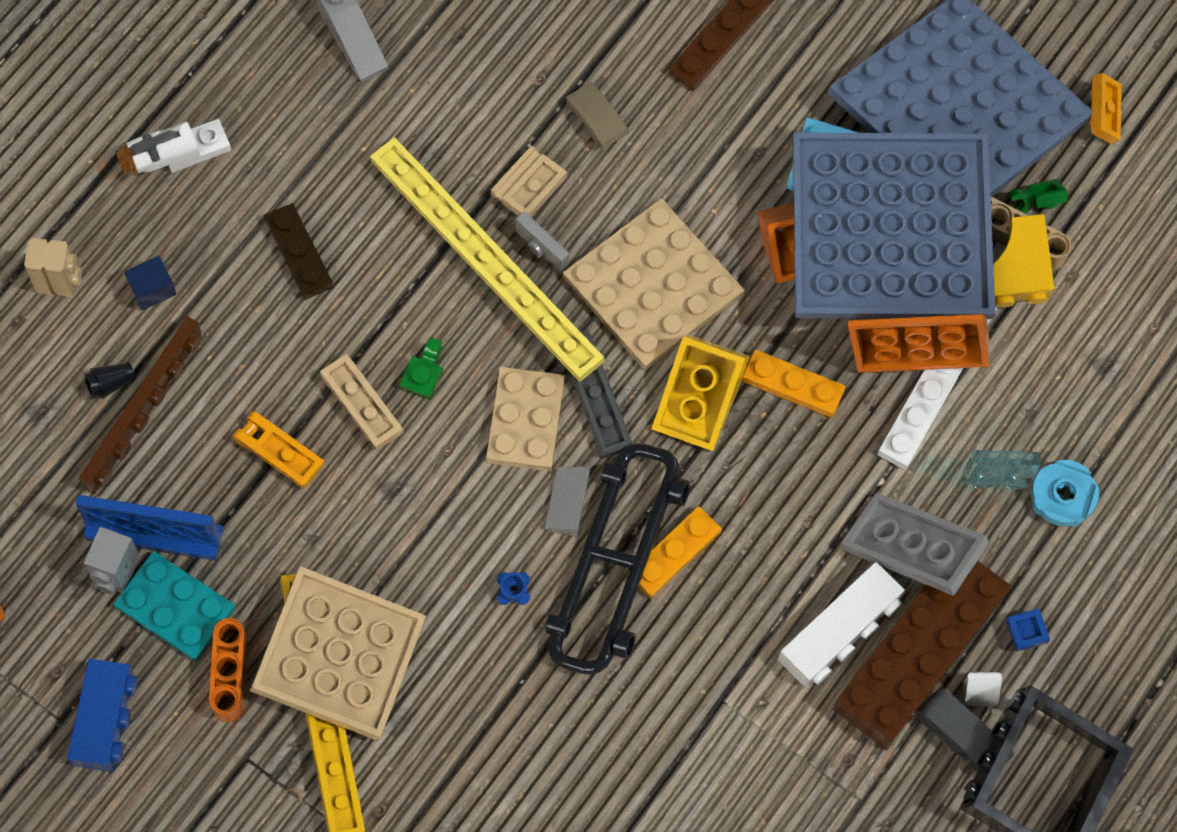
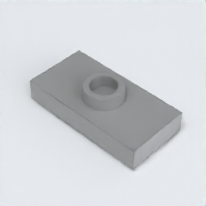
[515,211,569,273]

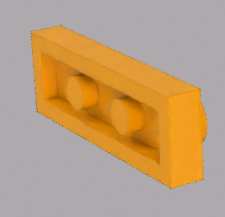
[742,349,846,418]
[628,506,722,599]

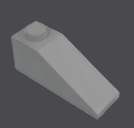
[316,0,389,83]

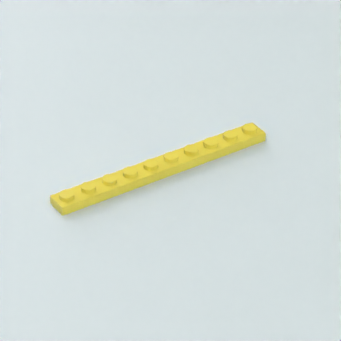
[370,137,605,382]

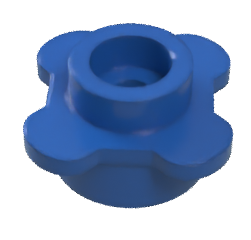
[497,572,530,605]

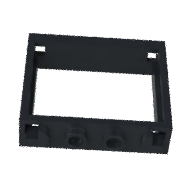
[959,686,1134,832]

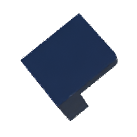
[125,256,177,310]

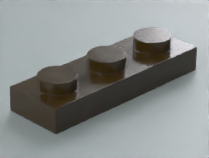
[264,203,334,301]

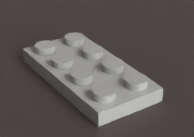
[841,493,989,596]

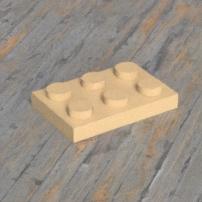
[486,367,565,471]

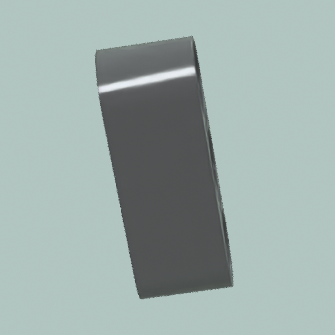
[916,688,1014,772]

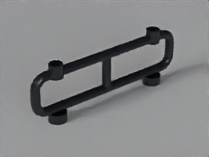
[545,443,690,675]

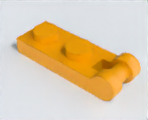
[231,411,325,490]

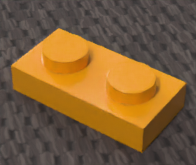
[1090,73,1122,144]

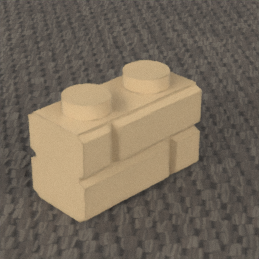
[24,238,82,297]

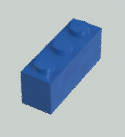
[67,659,137,772]

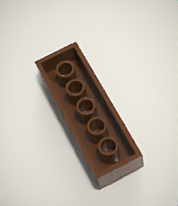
[832,561,1012,750]

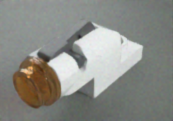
[116,119,231,175]

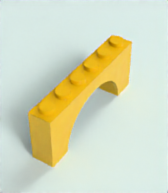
[857,214,1055,320]

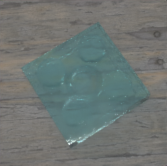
[963,450,1041,490]

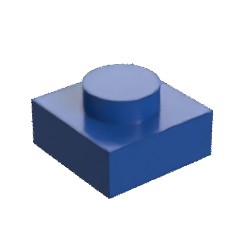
[1005,608,1050,652]

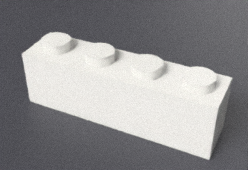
[778,562,905,688]

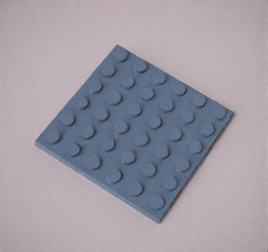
[828,0,1092,197]
[793,133,995,319]

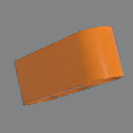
[209,618,247,723]

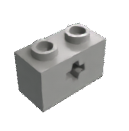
[83,527,140,594]

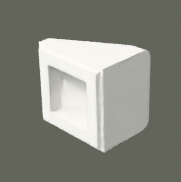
[963,672,1002,706]

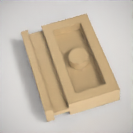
[491,145,567,217]

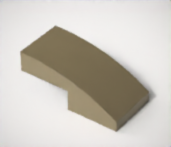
[565,82,629,149]

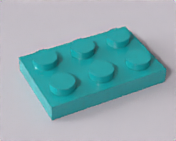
[113,551,237,663]

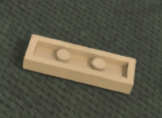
[320,354,404,451]

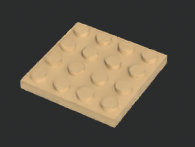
[563,198,745,371]
[250,566,426,741]

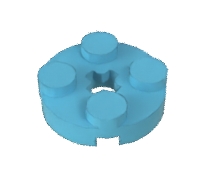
[1031,460,1100,527]

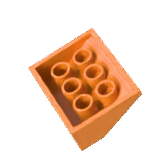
[848,314,989,373]

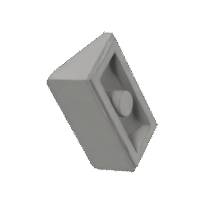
[545,467,590,536]

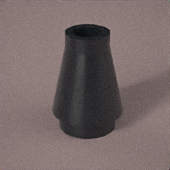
[84,362,136,399]

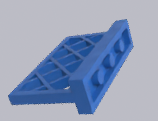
[76,495,224,561]

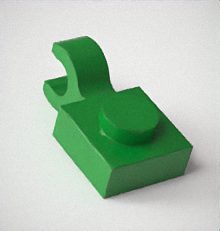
[1008,179,1068,214]
[399,337,443,400]

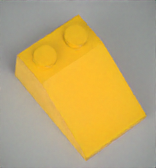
[652,335,750,451]

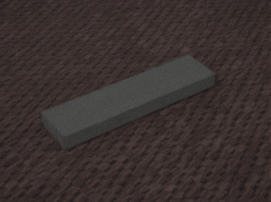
[568,329,633,459]

